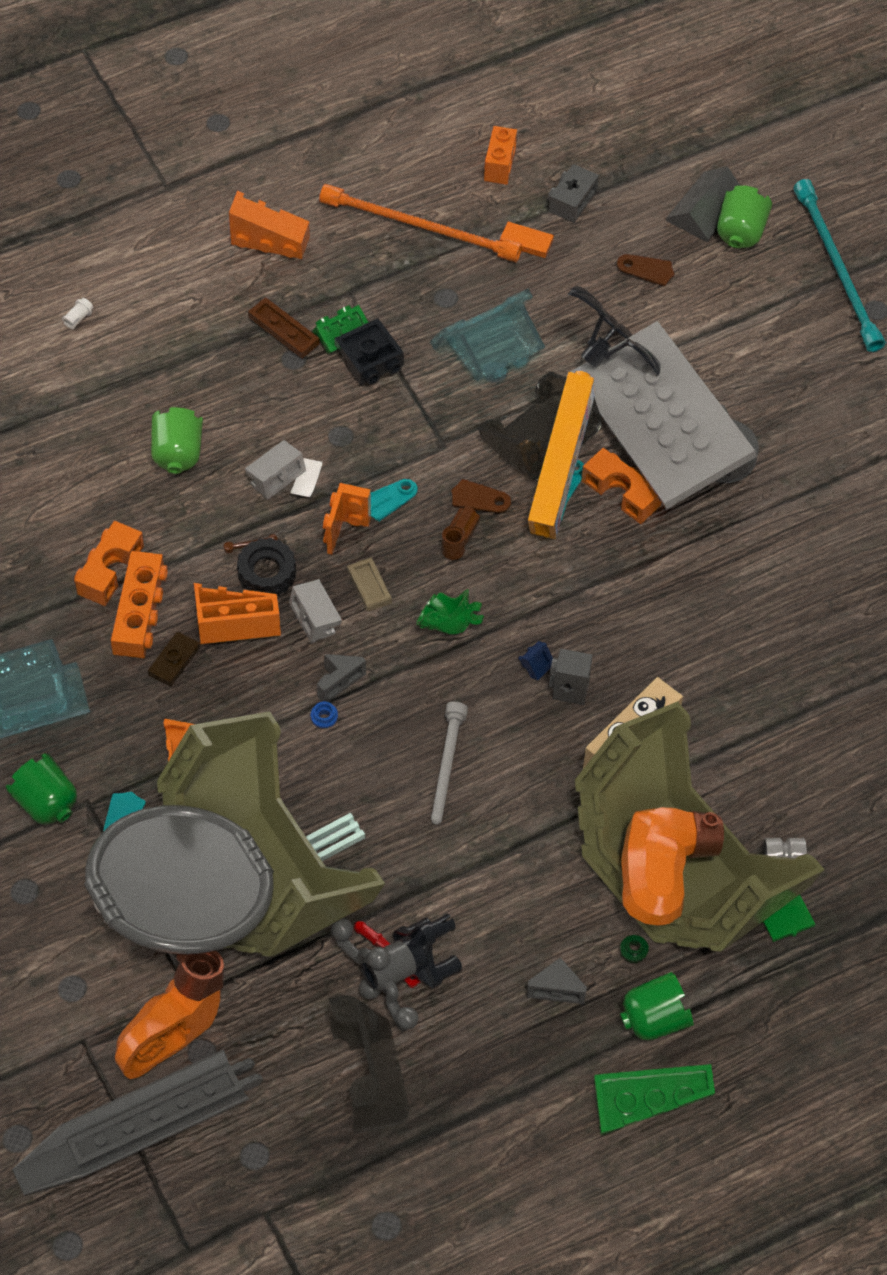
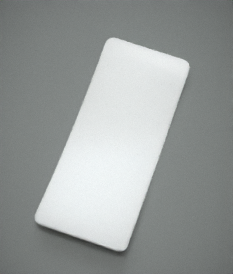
[290,458,322,497]

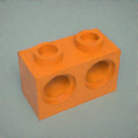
[484,126,517,185]

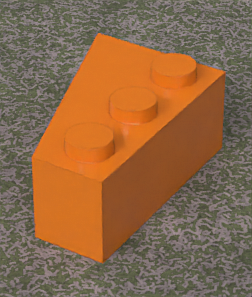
[194,583,281,644]

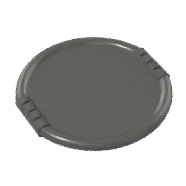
[84,805,274,954]

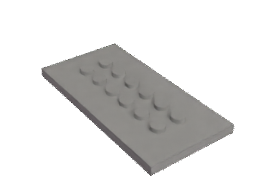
[570,321,757,510]

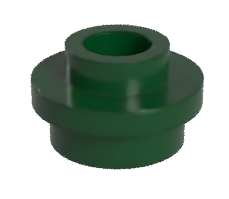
[620,935,649,963]

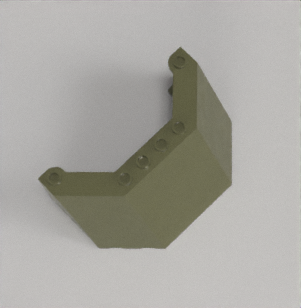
[575,701,825,952]
[157,711,385,957]

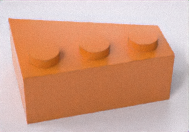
[229,190,310,259]

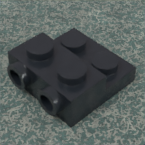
[335,318,404,385]

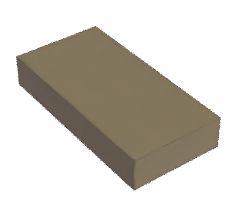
[347,557,392,612]

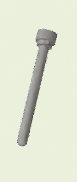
[431,702,468,825]

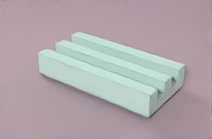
[306,813,365,861]

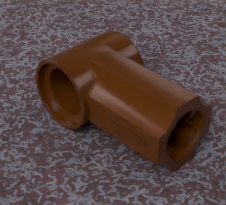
[441,506,480,560]

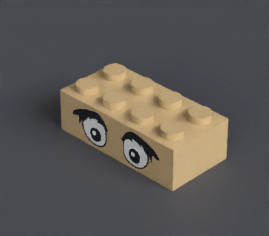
[583,677,683,769]

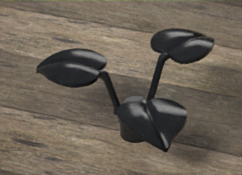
[568,286,661,377]

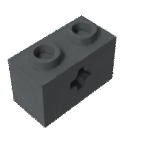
[547,164,599,223]
[549,648,593,705]

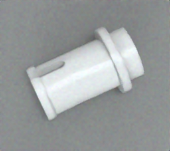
[62,298,93,329]

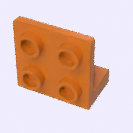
[323,483,371,555]

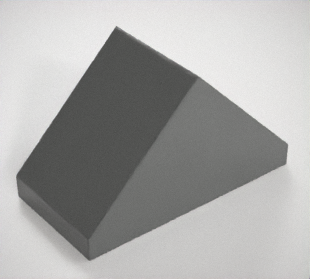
[527,958,587,1004]

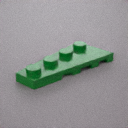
[594,1064,715,1135]

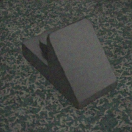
[317,654,366,702]

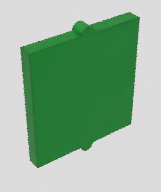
[762,894,815,942]

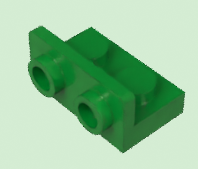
[311,305,368,355]

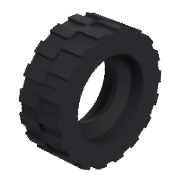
[237,538,296,596]

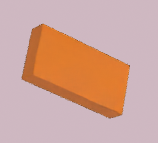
[499,221,554,258]

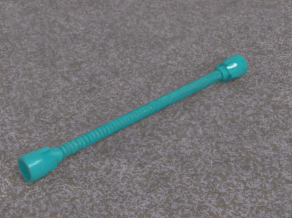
[793,179,886,352]

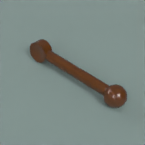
[223,534,278,553]

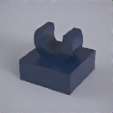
[518,641,553,680]

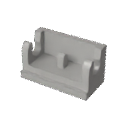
[245,440,306,500]
[289,579,342,643]

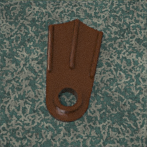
[617,254,675,286]
[451,479,511,513]

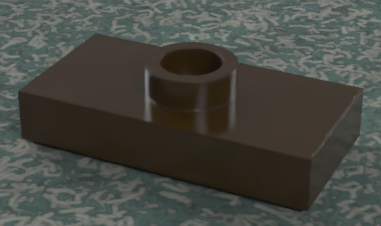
[148,631,200,687]

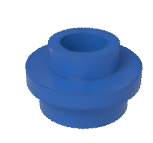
[311,701,338,728]

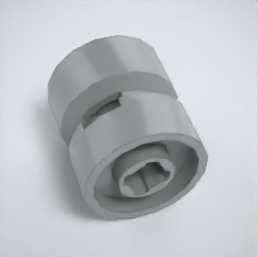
[762,838,807,859]

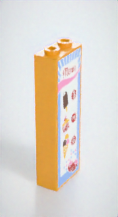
[528,371,595,540]

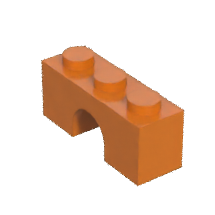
[581,448,661,524]
[74,520,144,606]

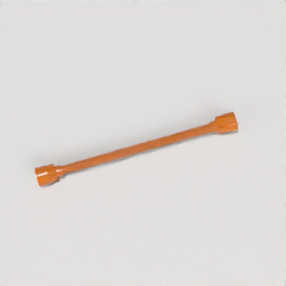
[319,184,522,263]

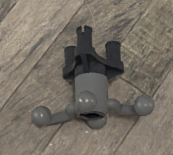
[331,913,462,1031]

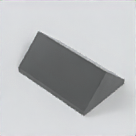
[666,166,740,242]

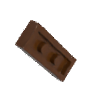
[248,297,320,359]

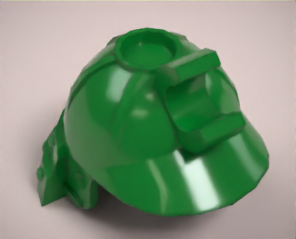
[416,589,484,635]

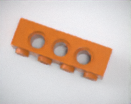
[111,551,168,659]

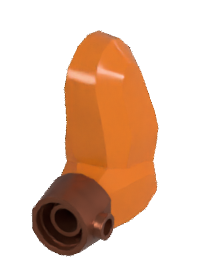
[621,807,724,926]
[115,950,224,1079]

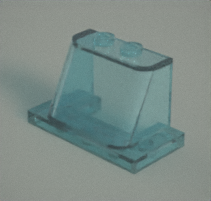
[430,288,545,382]
[0,639,90,738]

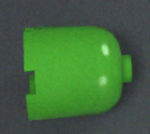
[717,186,772,248]
[151,407,203,474]

